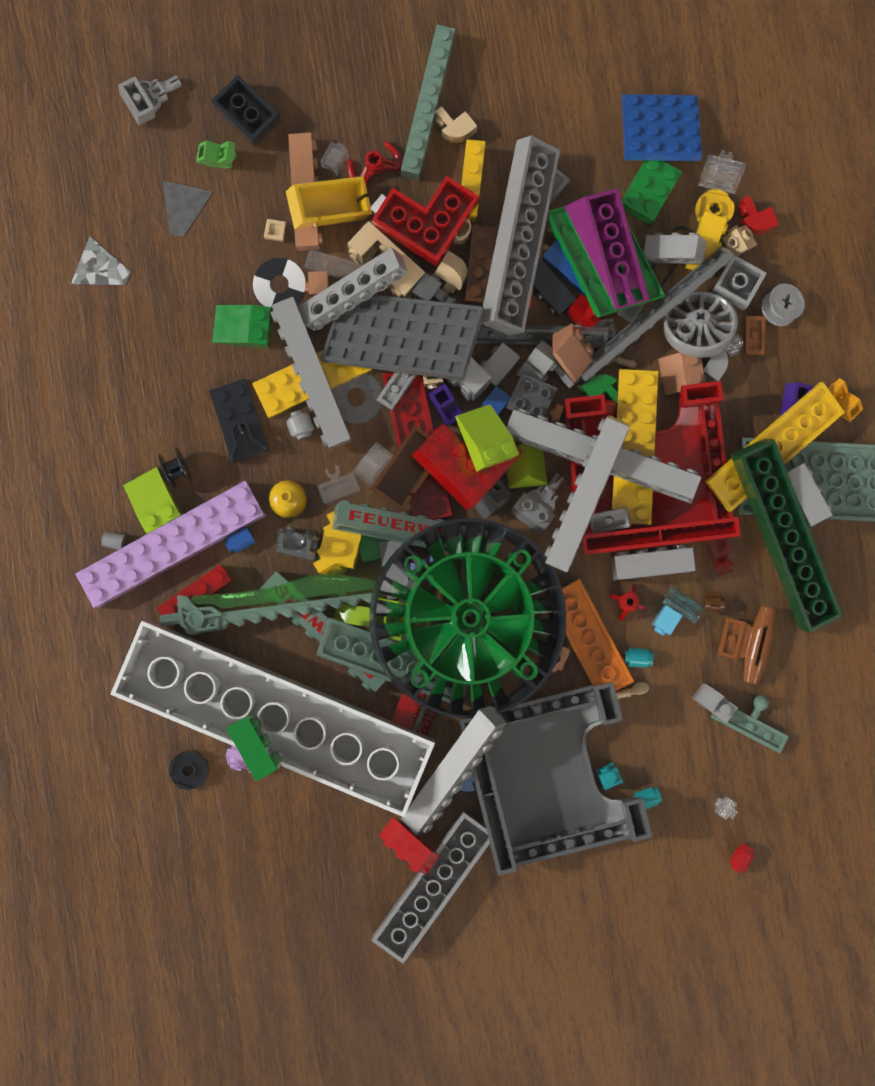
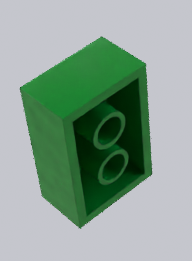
[622,160,682,227]
[226,714,282,782]

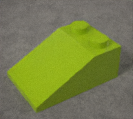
[455,405,519,472]
[123,467,183,534]

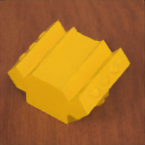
[313,511,363,578]

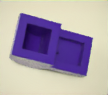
[428,384,462,426]

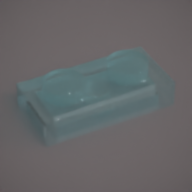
[662,587,703,624]

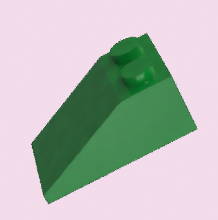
[212,305,273,349]

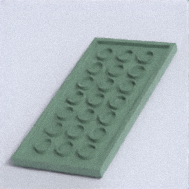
[738,438,875,522]

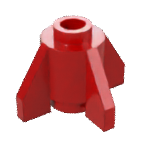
[609,584,646,621]

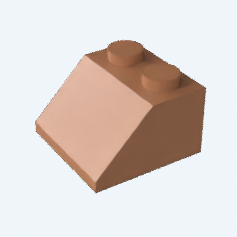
[553,324,594,382]
[658,352,706,396]

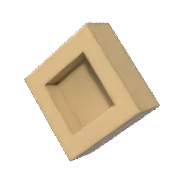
[264,219,286,242]

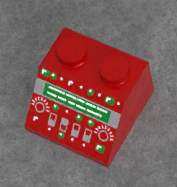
[391,692,436,735]

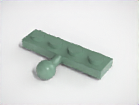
[710,695,789,753]

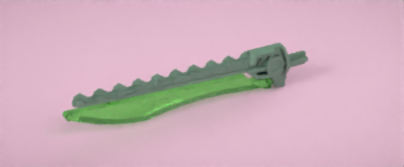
[159,575,375,635]

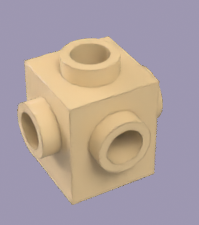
[723,225,757,256]

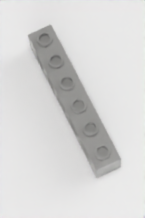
[298,247,408,331]

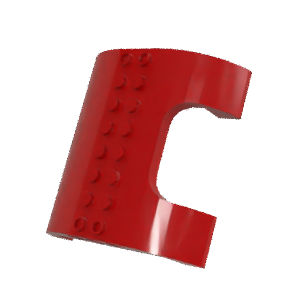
[564,381,741,555]

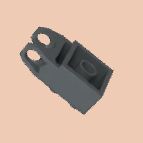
[276,526,322,561]

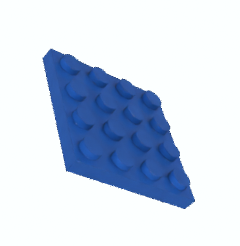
[621,94,702,161]

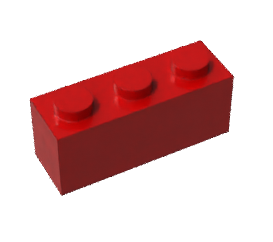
[379,817,440,874]

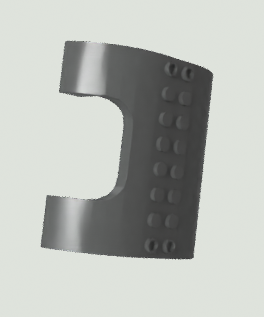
[460,682,652,876]

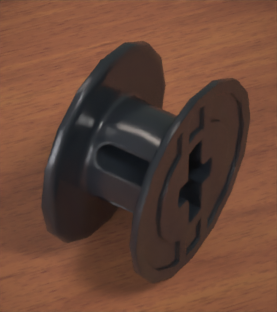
[158,447,192,490]

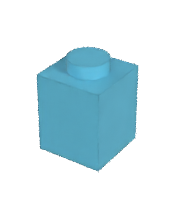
[651,605,683,636]

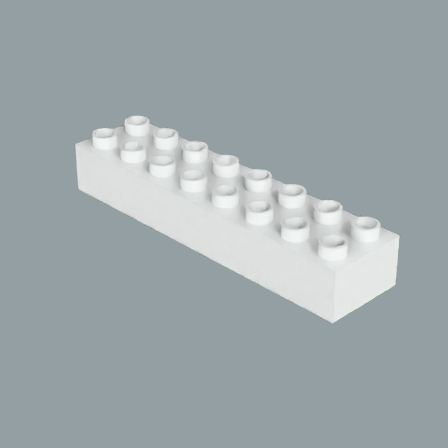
[110,621,435,817]

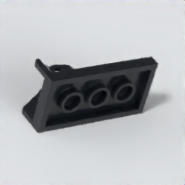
[209,379,269,463]

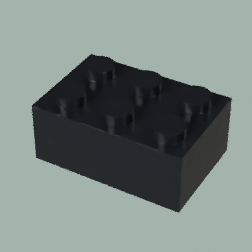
[211,75,281,148]

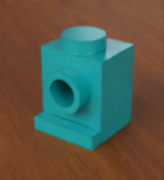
[595,762,623,790]

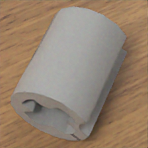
[101,531,126,550]

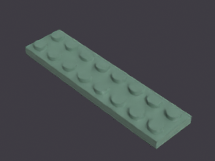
[316,618,469,703]

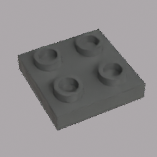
[506,372,557,418]

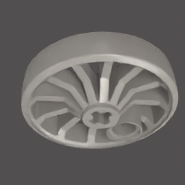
[663,291,738,357]

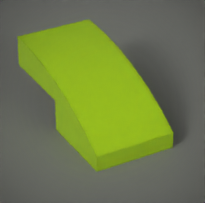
[334,603,369,627]

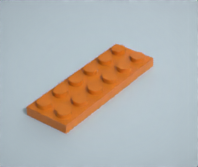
[562,579,634,691]

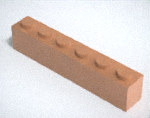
[288,133,323,251]

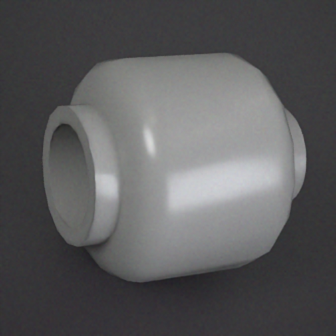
[286,410,314,440]

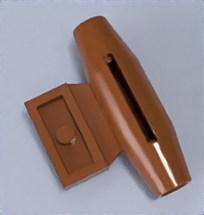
[717,606,777,684]

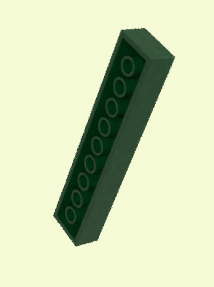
[731,438,843,633]

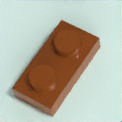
[744,316,765,356]

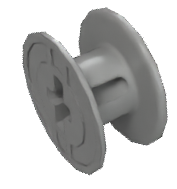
[761,283,805,326]

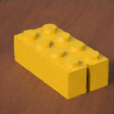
[286,176,372,229]

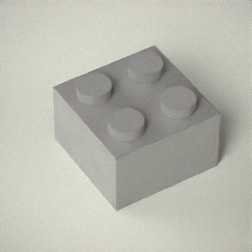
[711,254,767,311]

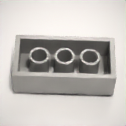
[611,545,695,580]

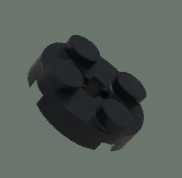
[169,750,209,790]

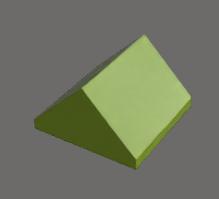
[507,443,547,489]

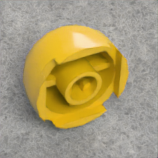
[269,480,307,518]

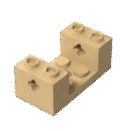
[347,221,425,299]

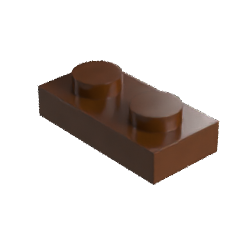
[549,404,565,424]

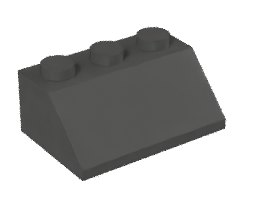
[474,475,518,520]

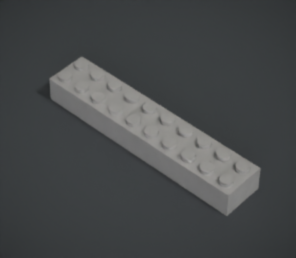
[481,135,560,335]
[507,409,701,504]

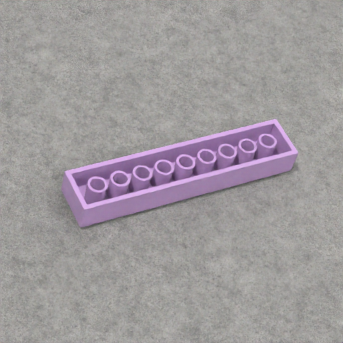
[75,481,266,608]

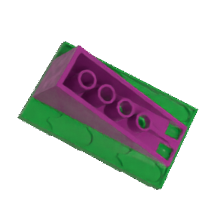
[547,188,666,317]

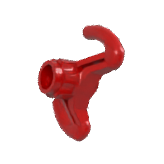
[347,141,403,186]

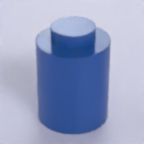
[225,526,256,554]

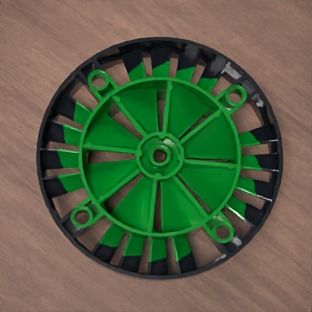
[369,518,566,719]

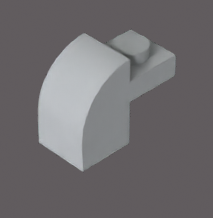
[695,342,728,382]
[692,683,738,723]

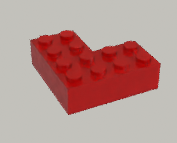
[372,176,479,267]
[412,423,523,510]

